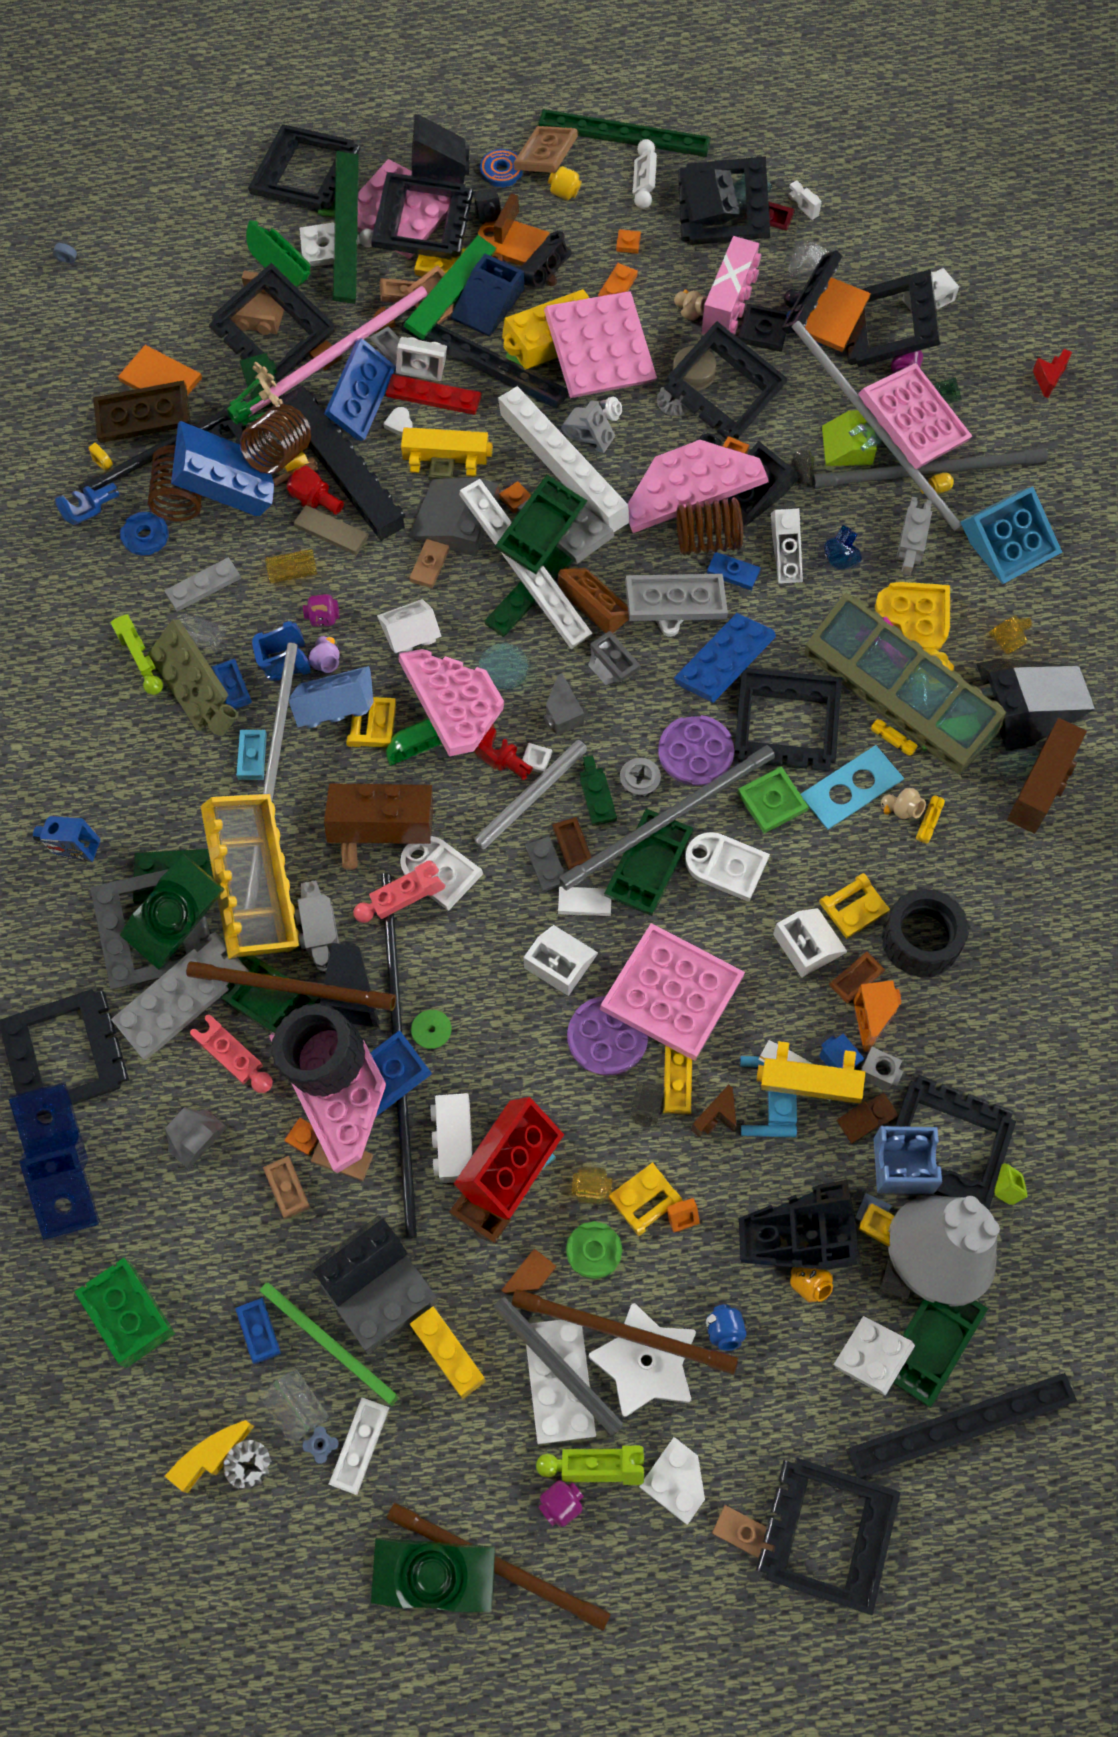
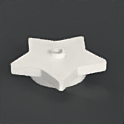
[589,1303,696,1418]

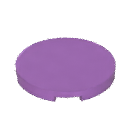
[658,715,734,786]
[567,996,648,1075]

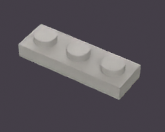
[164,557,241,612]

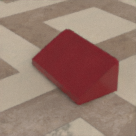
[745,202,795,231]

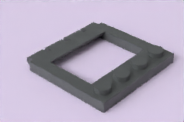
[90,869,210,990]

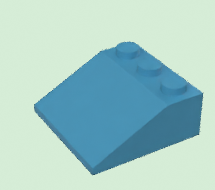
[961,486,1062,584]

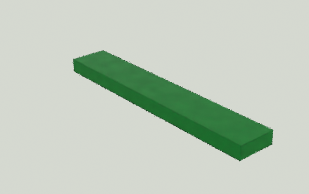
[404,235,496,340]

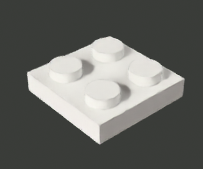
[834,1316,915,1395]

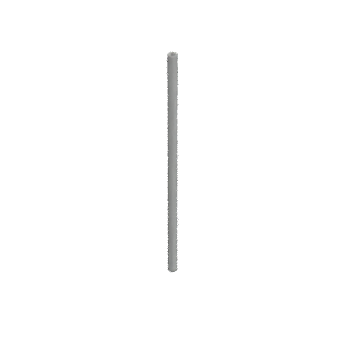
[792,321,962,531]
[244,643,298,910]

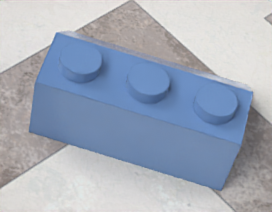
[289,666,374,728]

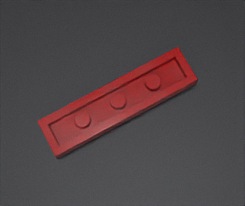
[386,374,482,415]

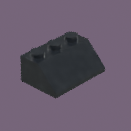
[309,1215,408,1307]

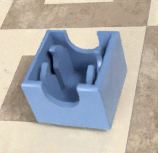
[874,1126,942,1194]

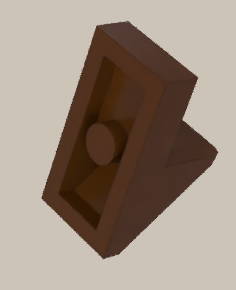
[691,1084,736,1137]
[836,1092,899,1144]
[449,1194,511,1244]

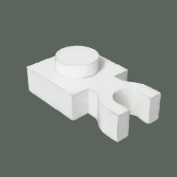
[788,180,821,220]

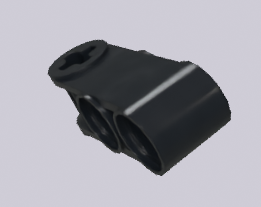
[519,231,572,288]

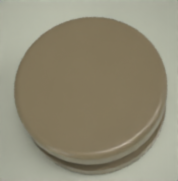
[673,346,716,391]

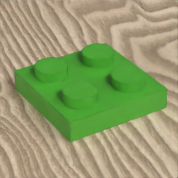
[737,766,809,834]

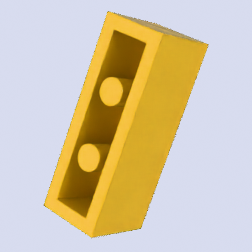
[410,1306,486,1400]

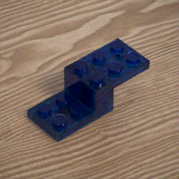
[8,1082,100,1240]

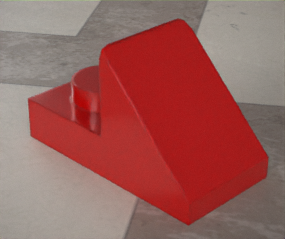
[1033,349,1072,398]

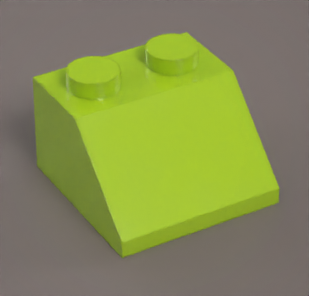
[822,410,877,466]

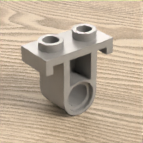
[561,401,615,453]

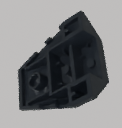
[976,658,1095,751]
[739,1180,861,1270]

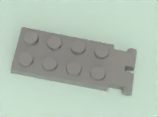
[111,932,249,1060]

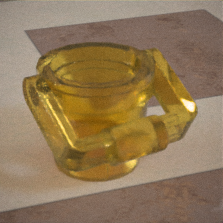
[988,614,1032,655]

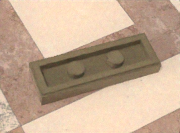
[294,506,368,555]

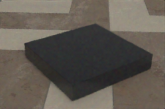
[738,304,788,352]

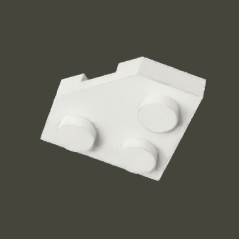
[639,1437,705,1525]

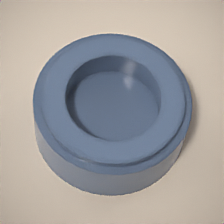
[53,243,77,263]

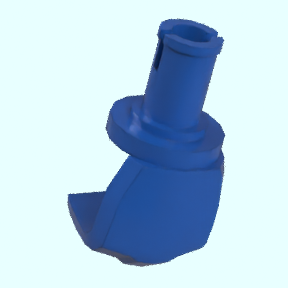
[55,482,120,525]

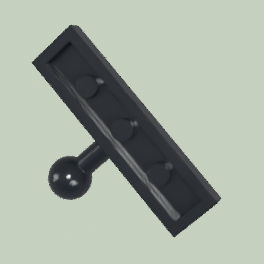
[781,250,842,334]

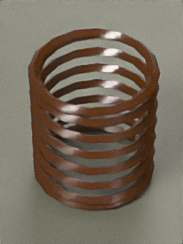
[240,404,311,474]
[147,445,202,522]
[676,497,743,556]

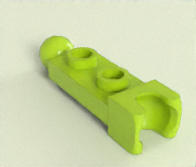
[110,614,163,695]
[536,1446,644,1485]

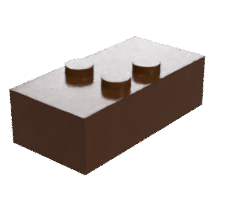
[1006,718,1087,834]
[324,783,434,844]

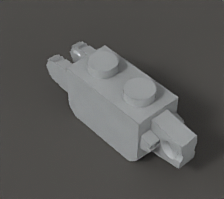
[896,497,932,576]
[295,881,339,973]

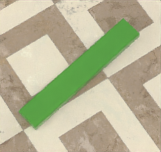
[259,1283,398,1407]

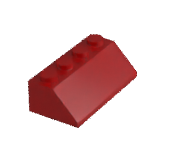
[454,1097,564,1220]

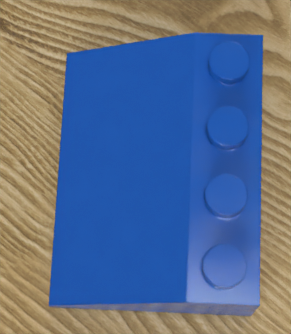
[171,421,274,516]

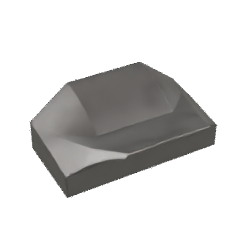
[588,631,641,685]
[164,1107,227,1169]

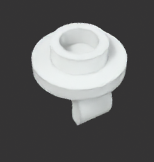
[600,397,622,421]

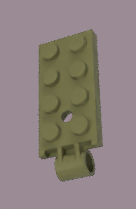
[148,619,238,736]

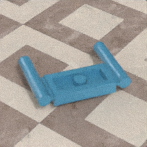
[740,1056,797,1138]

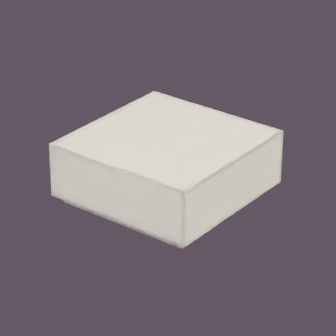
[522,743,552,773]

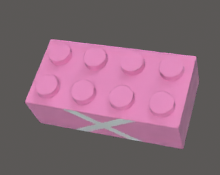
[701,236,761,335]

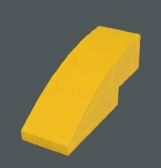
[165,1420,255,1493]

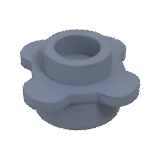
[303,1426,338,1464]

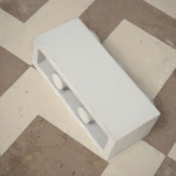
[431,1093,473,1183]

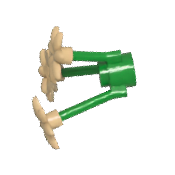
[227,362,287,426]

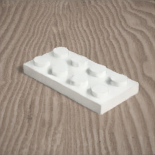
[526,1320,596,1445]

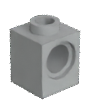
[861,1047,903,1091]

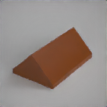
[558,568,629,633]

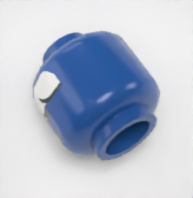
[706,1304,747,1351]

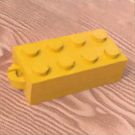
[502,289,590,369]

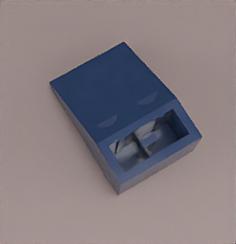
[451,253,524,337]

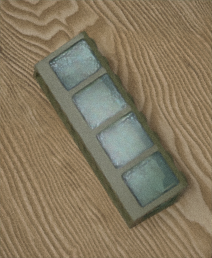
[804,592,1006,775]

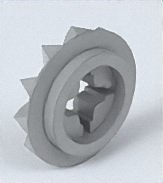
[657,387,690,416]
[620,758,661,797]
[224,1440,272,1490]

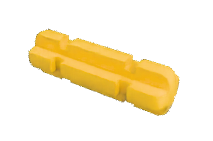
[871,719,917,756]
[916,796,945,844]

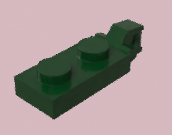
[580,755,617,826]

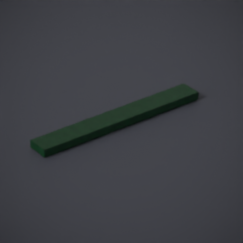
[538,109,711,157]
[333,151,359,304]

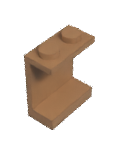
[231,271,285,335]

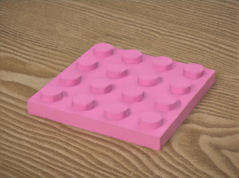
[357,159,451,259]
[544,291,657,398]
[858,363,972,469]
[600,923,745,1061]

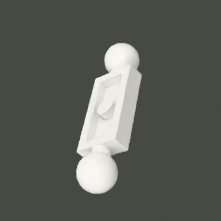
[633,139,657,209]

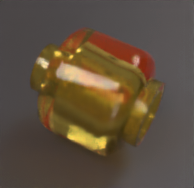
[572,1166,612,1204]

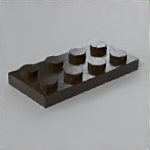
[93,380,191,443]

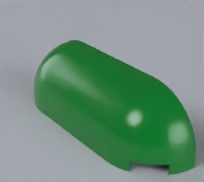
[246,220,311,287]
[386,718,442,766]

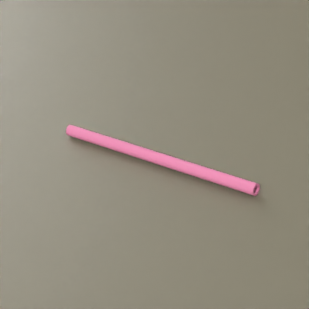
[249,286,428,417]

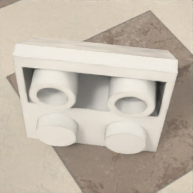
[773,908,847,978]
[524,925,598,996]

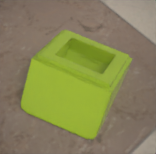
[995,1163,1027,1205]

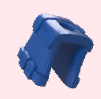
[252,621,311,681]

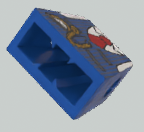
[33,816,101,863]

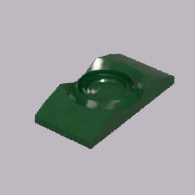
[495,474,587,575]
[604,808,693,916]
[120,854,225,970]
[220,955,321,1036]
[893,1298,988,1408]
[371,1538,496,1612]

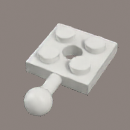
[300,223,373,266]

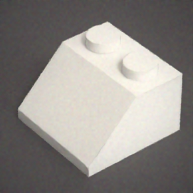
[396,337,447,381]
[377,599,441,653]

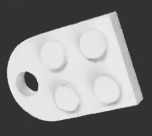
[685,832,770,902]
[400,836,483,911]

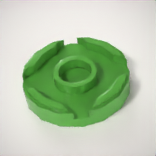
[566,1221,622,1279]

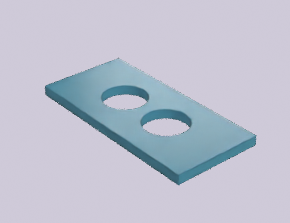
[800,745,904,830]

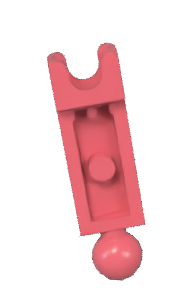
[353,860,446,923]
[190,1015,273,1093]

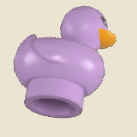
[309,636,339,673]

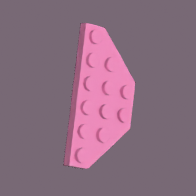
[628,440,768,533]
[399,649,504,756]
[269,1030,386,1173]

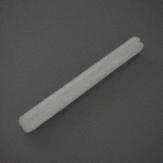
[474,740,587,849]

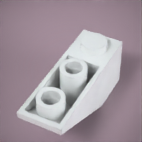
[771,509,803,584]

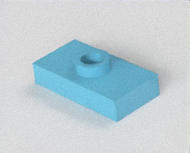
[237,730,267,780]

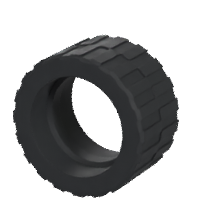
[881,888,969,977]
[271,1003,365,1097]

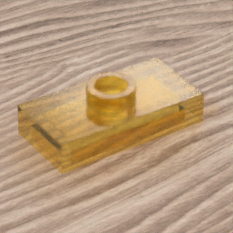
[265,549,318,583]

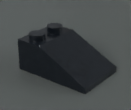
[718,441,799,526]

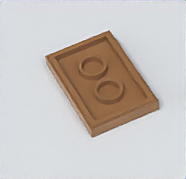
[513,126,578,173]

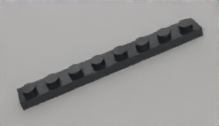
[401,315,569,409]
[846,1373,1077,1478]

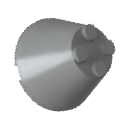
[888,1196,1000,1306]

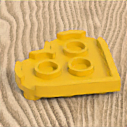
[875,582,950,650]

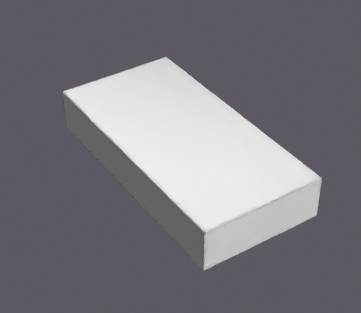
[558,887,611,916]

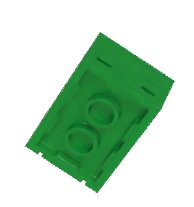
[74,1258,176,1368]

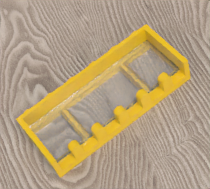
[200,794,299,959]

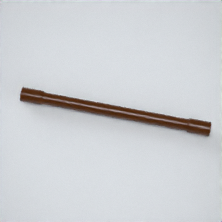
[186,961,396,1011]
[512,1289,739,1375]
[387,1502,611,1631]

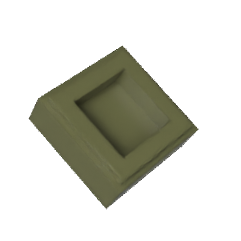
[428,457,455,480]

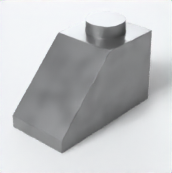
[544,673,584,735]

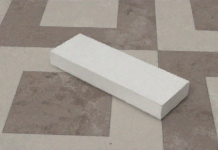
[329,1398,389,1495]

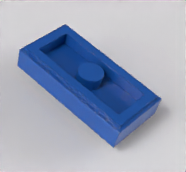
[707,552,761,591]
[212,659,252,709]
[235,1298,282,1364]

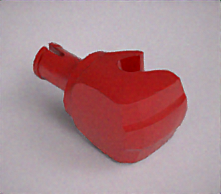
[286,465,344,515]
[473,724,533,780]

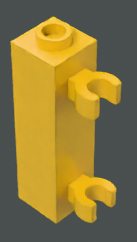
[401,427,493,477]
[757,1041,866,1104]

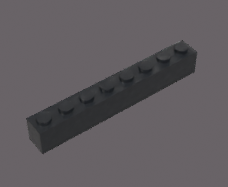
[279,385,405,541]

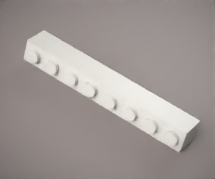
[498,386,629,532]

